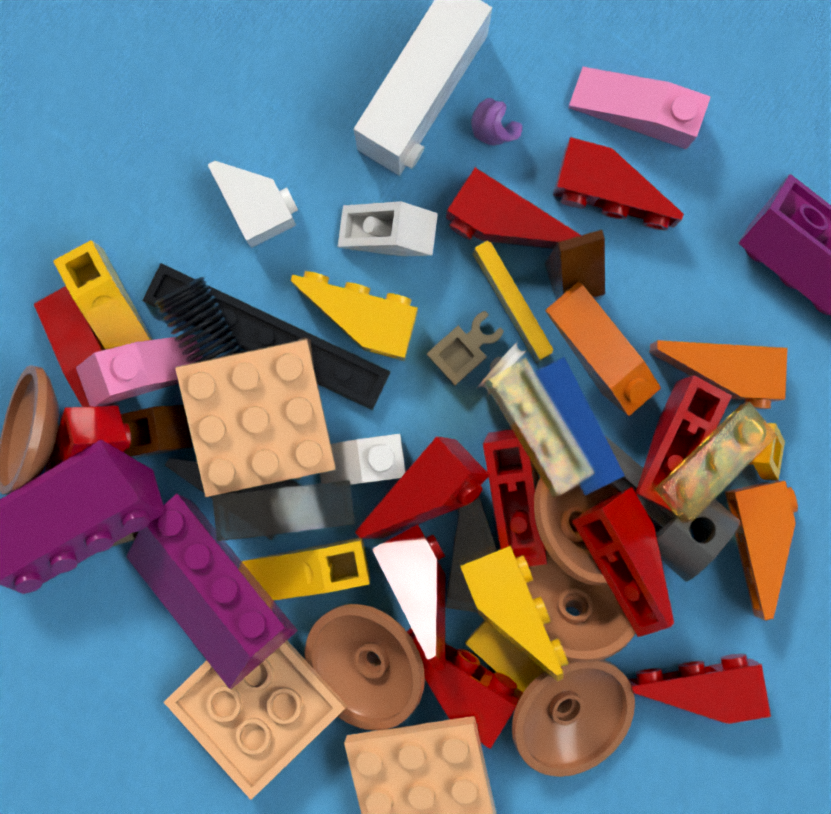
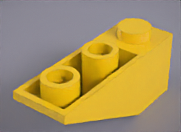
[53,240,152,350]
[291,271,418,361]
[242,538,371,600]
[460,546,568,682]

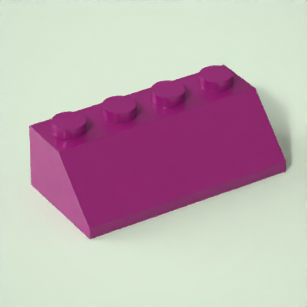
[738,174,831,316]
[0,440,165,594]
[126,494,298,689]

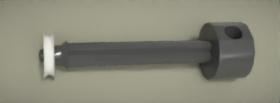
[477,340,740,582]

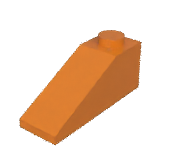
[545,281,661,416]
[650,340,788,409]
[725,480,798,621]

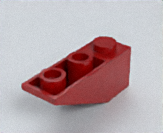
[553,137,684,231]
[407,627,524,749]
[628,654,771,724]

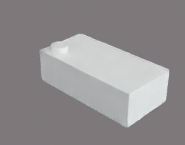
[354,0,492,176]

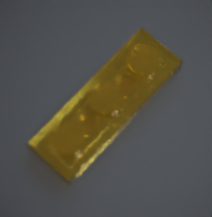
[484,357,595,498]
[655,402,777,523]

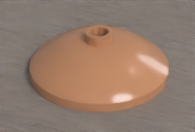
[0,365,59,495]
[534,458,619,585]
[526,552,636,663]
[305,604,425,730]
[512,659,635,777]

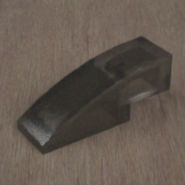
[212,480,355,541]

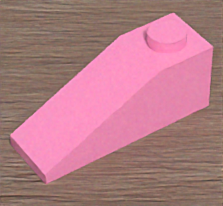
[568,67,711,149]
[76,335,203,407]

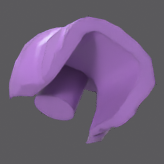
[471,98,523,146]

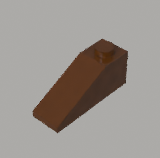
[545,229,605,300]
[121,405,193,459]

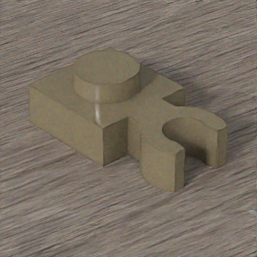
[426,311,504,386]

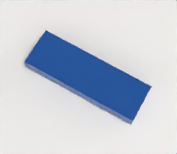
[525,357,625,495]

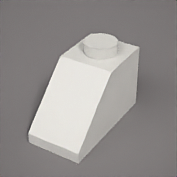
[207,161,298,248]
[338,201,438,256]
[320,434,406,489]

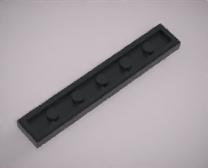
[142,263,391,411]

